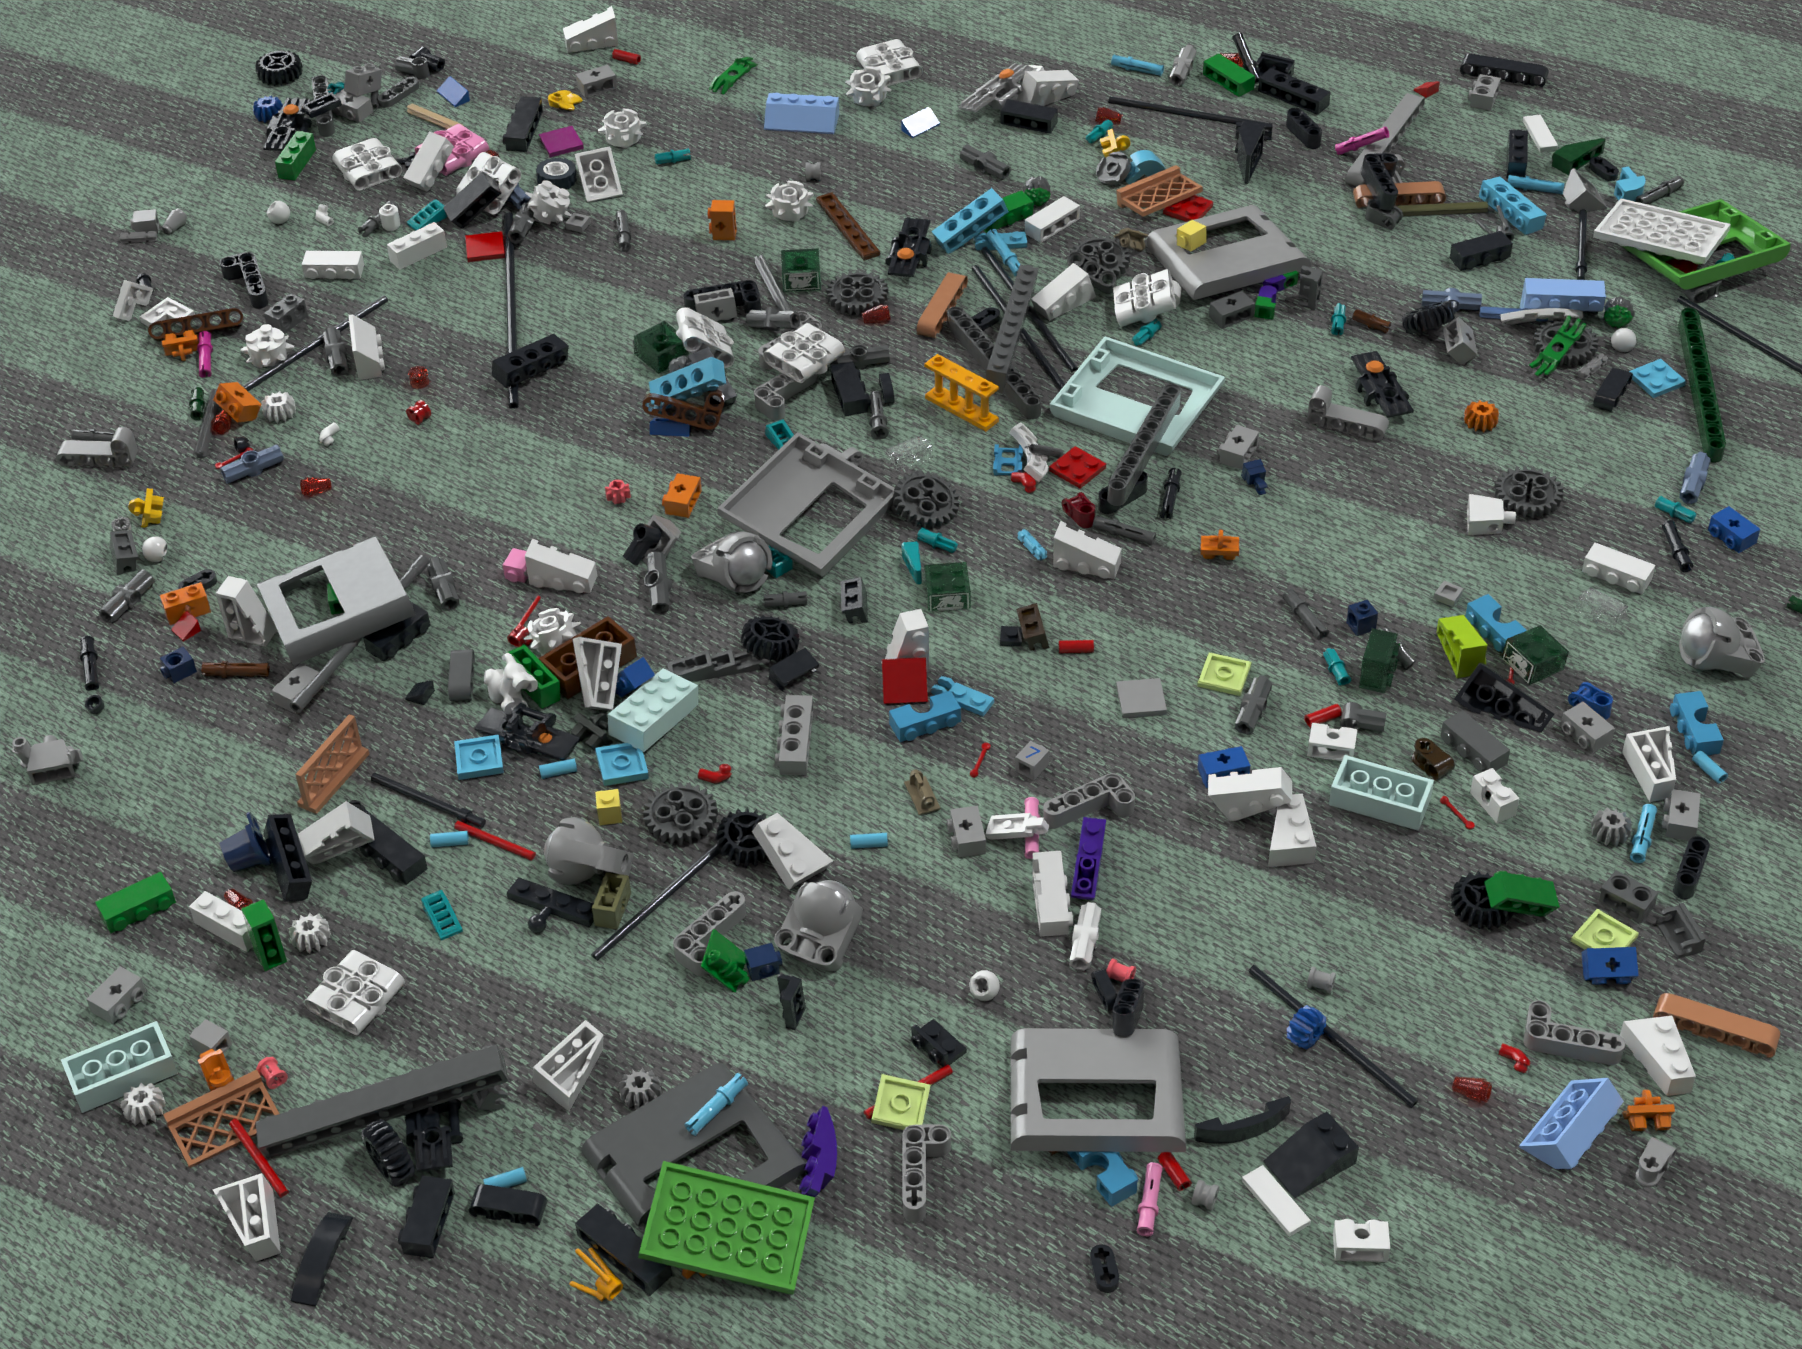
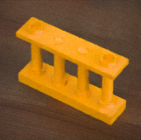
[924,354,999,432]

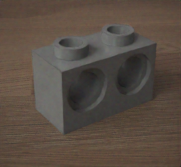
[264,293,308,334]
[1599,870,1659,924]

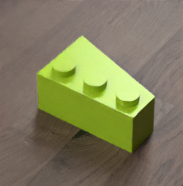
[1436,615,1488,678]

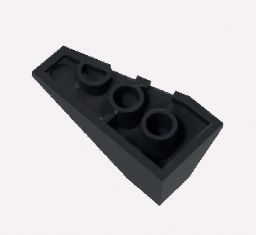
[1454,663,1555,732]

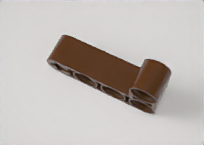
[642,389,724,430]

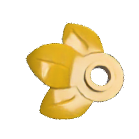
[548,90,583,111]

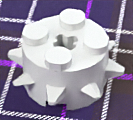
[845,66,891,107]
[598,108,647,148]
[525,180,571,224]
[765,181,814,222]
[241,324,295,368]
[524,608,581,656]

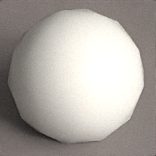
[267,201,290,224]
[1611,328,1636,352]
[142,537,168,562]
[969,970,1000,1001]

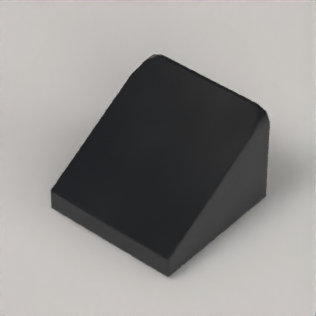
[405,681,435,705]

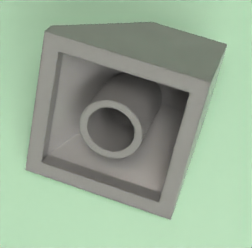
[1563,168,1607,212]
[642,515,681,565]

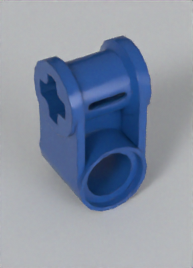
[1568,682,1613,720]

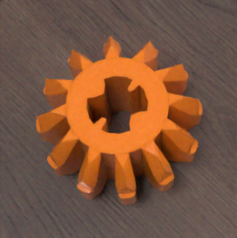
[1464,400,1499,433]

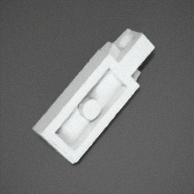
[985,813,1049,840]

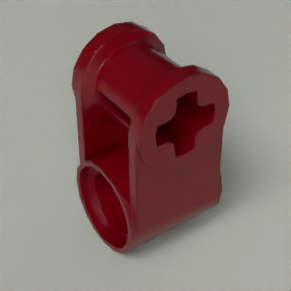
[1061,492,1095,528]

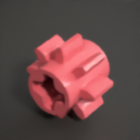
[605,480,631,505]

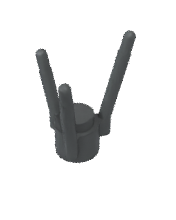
[1475,205,1514,241]

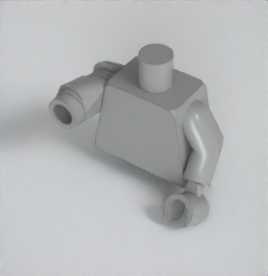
[12,735,84,785]

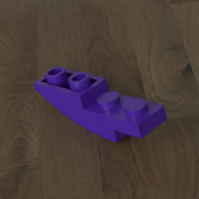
[1071,817,1106,900]
[799,1106,837,1197]

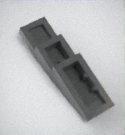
[667,649,760,681]

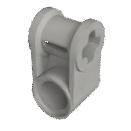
[1635,1137,1677,1187]

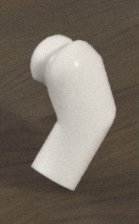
[315,204,334,226]
[319,422,340,447]

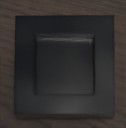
[1000,626,1023,647]

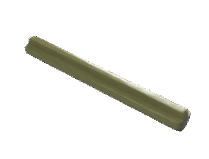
[1397,202,1489,216]

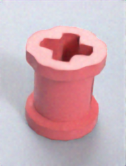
[1106,959,1136,982]
[256,1057,288,1089]

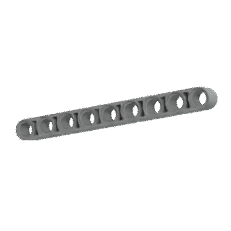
[1345,93,1425,187]

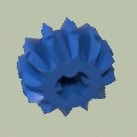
[253,96,283,123]
[1287,1005,1326,1049]

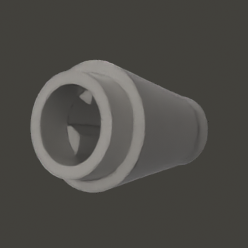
[161,208,187,235]

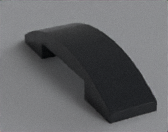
[1194,1096,1291,1144]
[291,1212,353,1307]

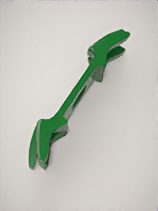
[709,57,758,95]
[1529,315,1586,376]

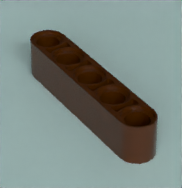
[148,308,244,341]

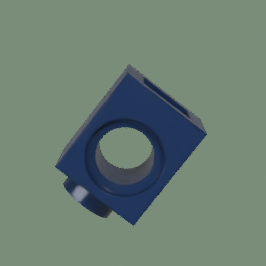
[1346,599,1378,636]
[160,647,197,684]
[744,943,783,982]

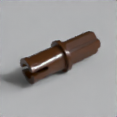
[1352,309,1391,333]

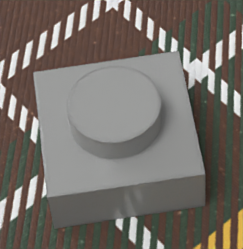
[565,213,591,233]
[1434,581,1464,607]

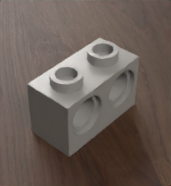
[1468,74,1501,111]

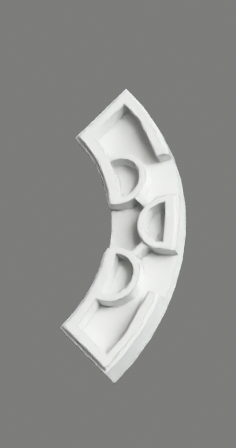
[1500,308,1583,324]
[1009,422,1048,482]

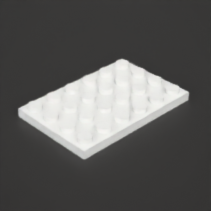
[1593,198,1731,264]

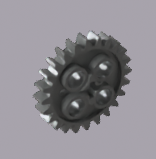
[1070,234,1130,283]
[827,270,888,316]
[1533,319,1598,366]
[1494,466,1563,518]
[893,470,960,529]
[643,782,718,845]

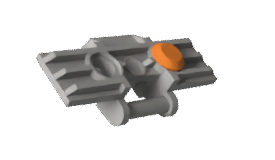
[958,63,1034,113]

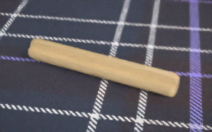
[407,104,463,129]

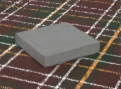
[1116,678,1167,718]

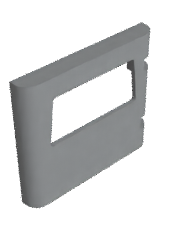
[1146,205,1311,300]
[717,432,895,576]
[1011,1028,1186,1152]

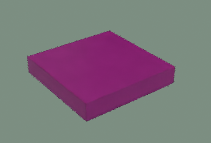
[539,126,584,158]

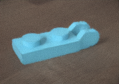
[974,231,1027,250]
[931,676,994,716]

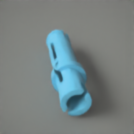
[1111,54,1164,76]
[1507,175,1565,195]
[986,229,1020,276]
[1630,804,1657,863]
[684,1073,748,1136]

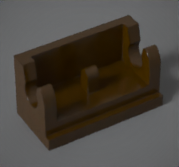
[1016,603,1050,651]

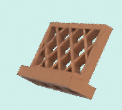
[1116,165,1203,217]
[295,714,370,814]
[163,1070,279,1168]

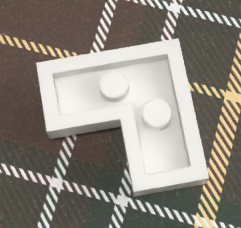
[113,280,153,321]
[140,297,195,329]

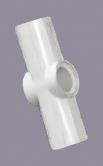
[1069,902,1101,970]

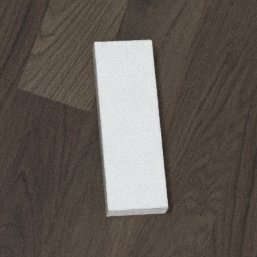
[1523,115,1558,152]
[1242,1165,1311,1237]

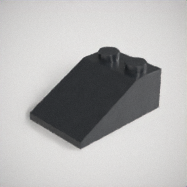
[1235,121,1265,184]
[1263,1111,1359,1199]

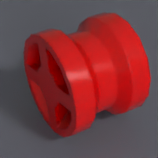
[406,400,431,425]

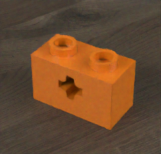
[708,200,737,240]
[213,382,262,423]
[662,473,702,518]
[160,582,211,625]

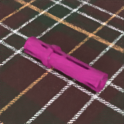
[1335,126,1389,155]
[197,331,213,378]

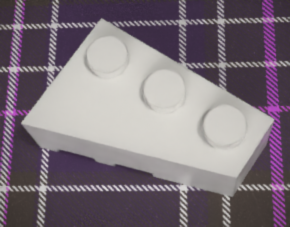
[563,6,618,53]
[1017,70,1079,106]
[1622,726,1676,802]
[752,813,833,890]
[1032,851,1073,937]
[1620,1016,1696,1096]

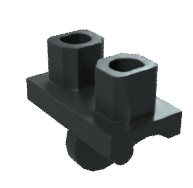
[571,713,613,751]

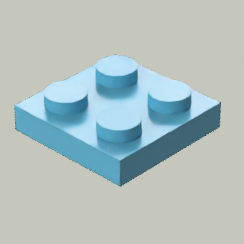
[1629,359,1686,398]
[454,735,504,780]
[595,743,649,786]

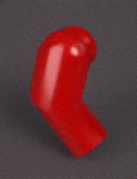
[1011,472,1036,493]
[698,764,732,784]
[1498,1043,1530,1073]

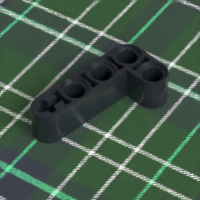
[1360,153,1398,210]
[220,252,269,309]
[683,280,761,314]

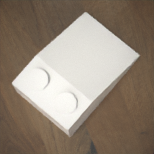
[575,146,623,202]

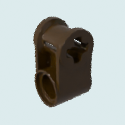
[1411,738,1455,781]

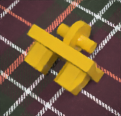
[1100,129,1131,158]
[128,488,164,528]

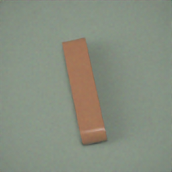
[1353,181,1446,208]
[916,272,968,338]
[1653,993,1780,1058]

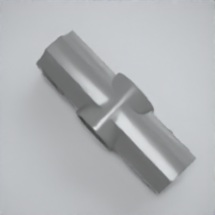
[1169,45,1197,86]

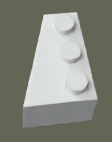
[1031,263,1096,321]
[1053,521,1122,579]
[525,539,597,593]
[216,576,277,647]
[881,609,930,672]
[573,637,622,711]
[1208,767,1292,821]
[1268,794,1316,867]
[298,801,374,864]
[533,1020,604,1111]
[213,1173,281,1261]

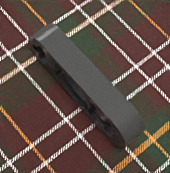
[378,77,419,108]

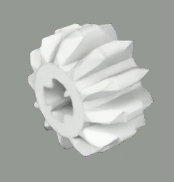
[261,391,296,424]
[289,913,331,954]
[121,1083,166,1126]

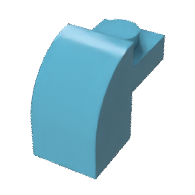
[1125,150,1166,185]
[1614,166,1646,202]

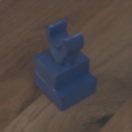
[1241,459,1268,495]

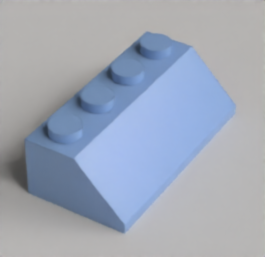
[764,93,839,134]
[1520,278,1606,312]
[1519,1078,1624,1169]

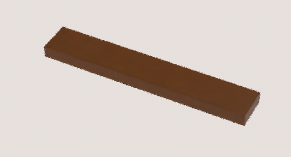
[816,192,880,261]

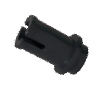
[136,273,154,294]

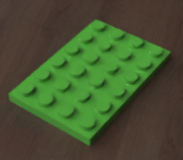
[638,1161,815,1295]

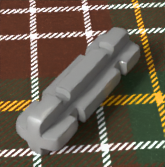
[120,231,157,244]
[1578,353,1608,380]

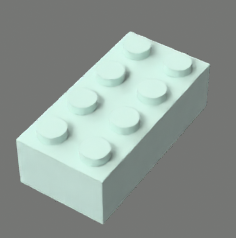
[608,668,698,752]
[1329,755,1434,831]
[61,1021,178,1113]

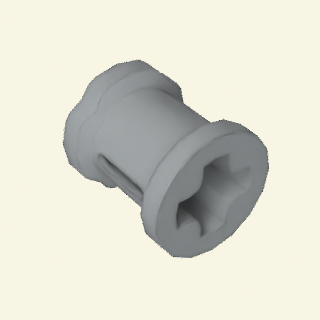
[1307,966,1336,994]

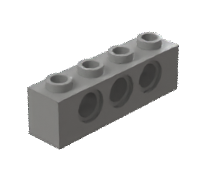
[775,695,814,775]

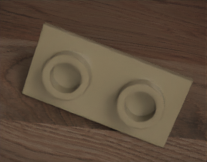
[1113,228,1148,252]
[904,769,941,815]

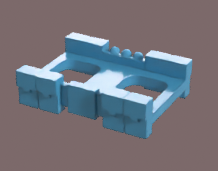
[993,444,1023,475]

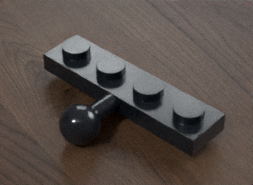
[507,877,594,933]

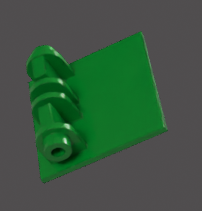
[700,929,749,993]

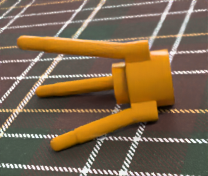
[569,1248,623,1302]

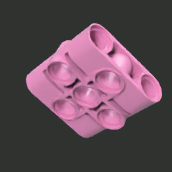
[415,124,489,176]

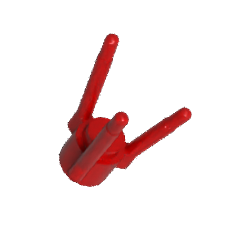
[507,596,541,647]

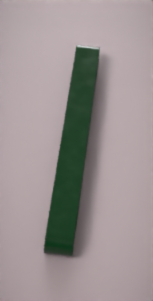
[1678,308,1726,463]

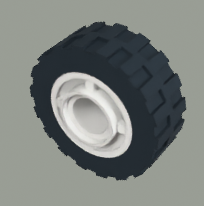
[536,158,577,190]

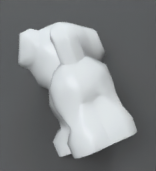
[484,653,538,714]

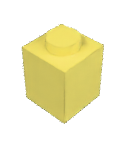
[1177,220,1206,252]
[595,789,622,825]

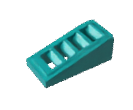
[407,199,447,231]
[765,419,794,450]
[901,541,922,585]
[766,545,793,578]
[421,890,463,941]

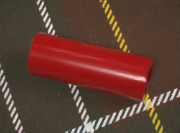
[612,49,641,65]
[1059,640,1094,653]
[1304,704,1342,728]
[1158,1152,1192,1191]

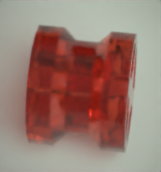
[408,366,430,389]

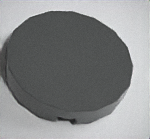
[1096,152,1131,186]

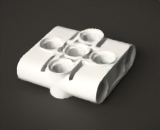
[856,39,923,87]
[332,138,402,191]
[456,152,521,215]
[1113,269,1176,327]
[676,308,734,368]
[763,323,845,383]
[304,950,405,1035]

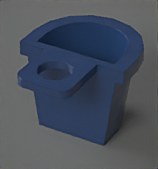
[219,812,272,872]

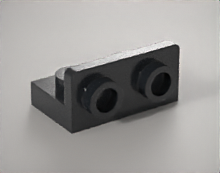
[777,974,806,1030]
[911,1019,967,1067]

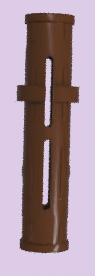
[201,661,270,678]

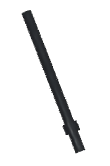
[1575,209,1587,280]
[371,773,486,828]

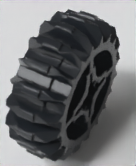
[255,49,303,87]
[1402,301,1455,334]
[741,615,800,662]
[715,807,768,868]
[1451,871,1514,930]
[362,1119,415,1187]

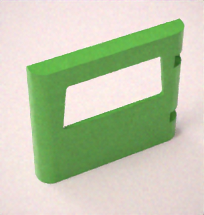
[1622,199,1791,290]

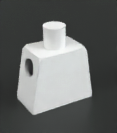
[1467,494,1516,535]

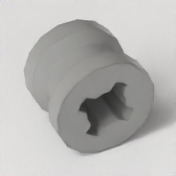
[805,162,821,181]
[1192,1179,1219,1211]

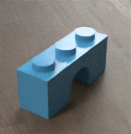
[1465,594,1530,656]
[889,691,961,742]
[1670,691,1724,756]
[1067,1151,1138,1207]

